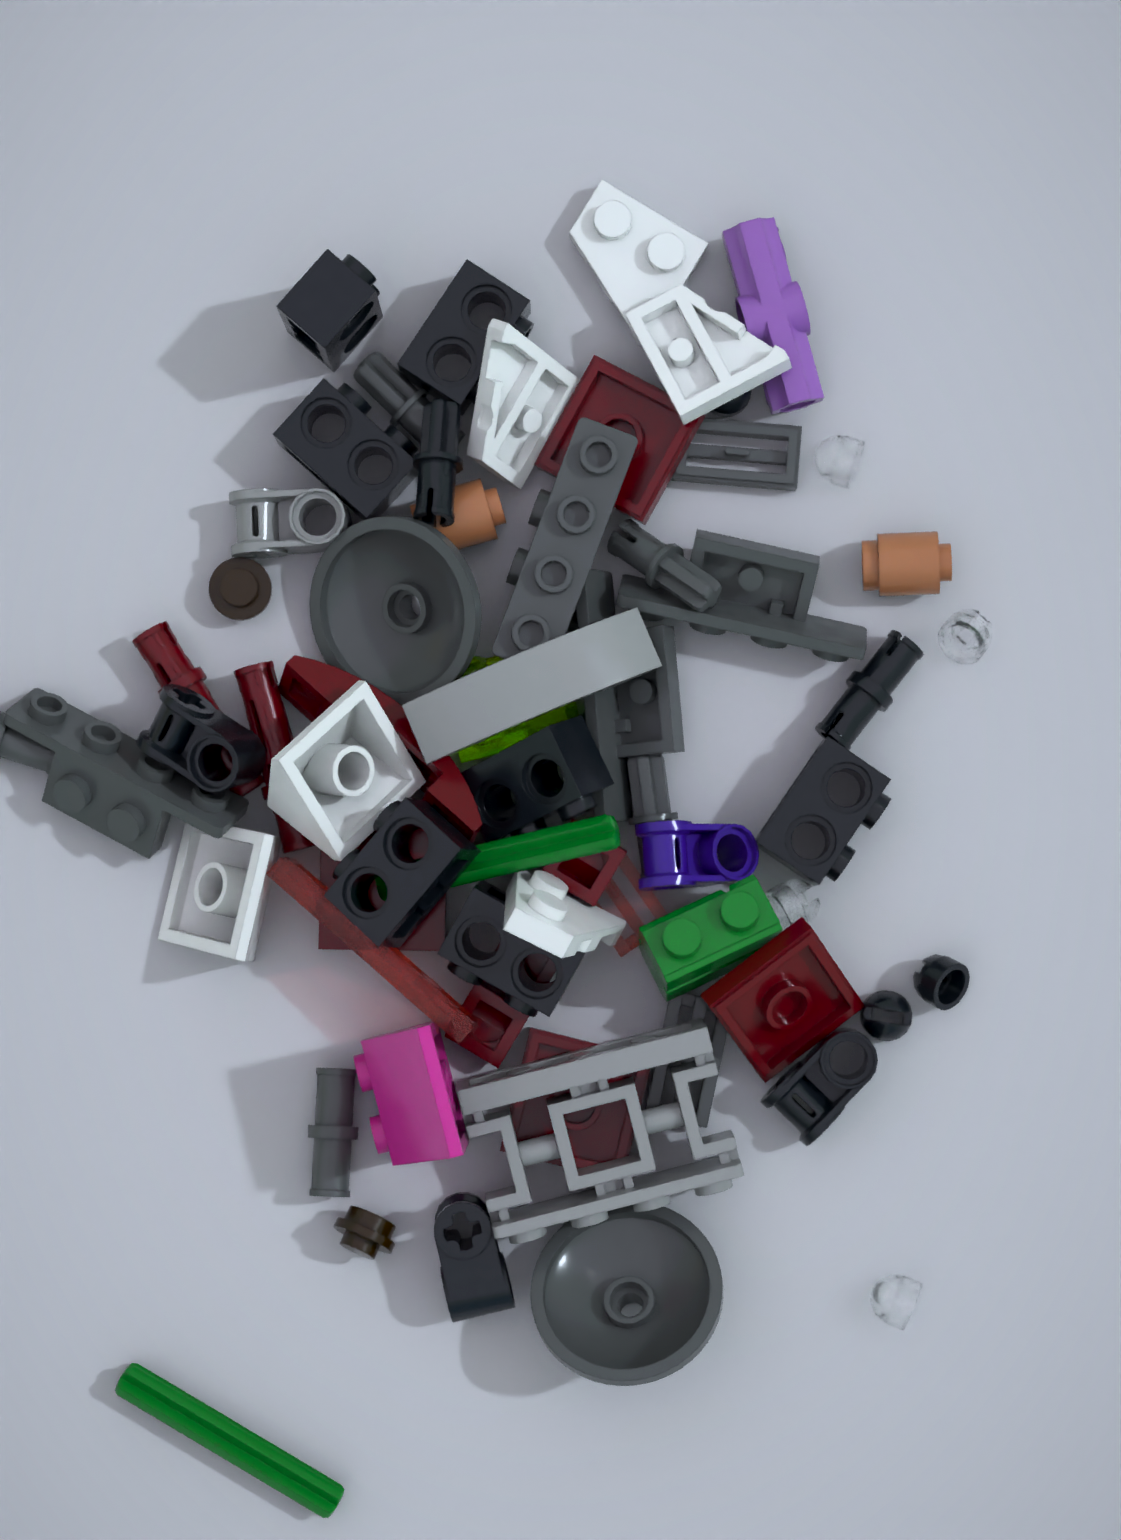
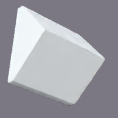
[267,680,426,862]
[158,822,281,961]

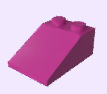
[353,1020,469,1166]

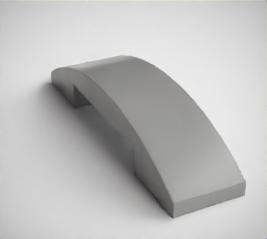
[402,607,662,765]

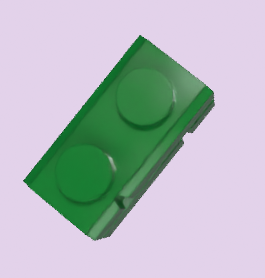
[639,874,783,1002]

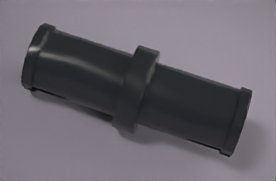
[815,630,924,750]

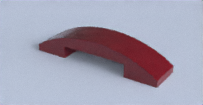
[278,655,482,843]
[444,819,627,1068]

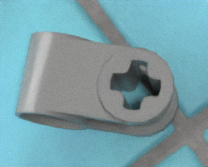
[229,488,353,559]

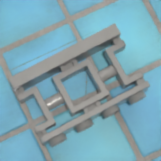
[456,1018,744,1244]

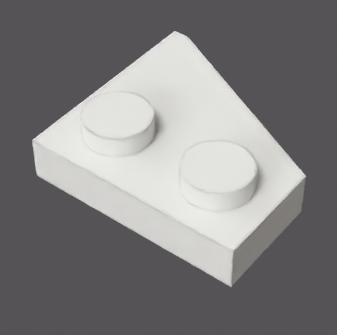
[570,180,709,347]
[625,284,792,425]
[467,318,580,489]
[503,870,626,958]

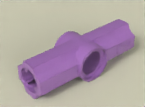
[722,217,824,415]

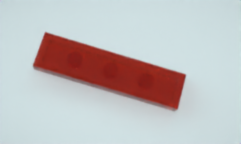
[266,857,480,1044]

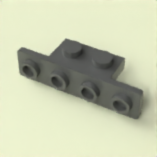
[492,417,638,659]
[616,529,867,662]
[573,569,685,822]
[3,688,249,859]

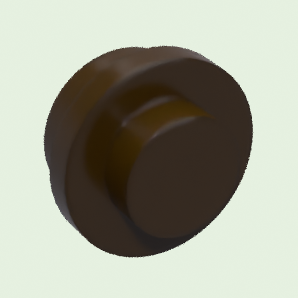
[209,557,272,621]
[333,1206,396,1260]

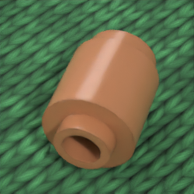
[410,478,506,550]
[861,531,952,597]

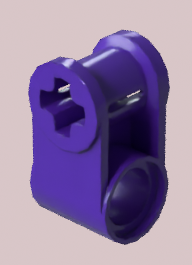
[635,820,759,891]

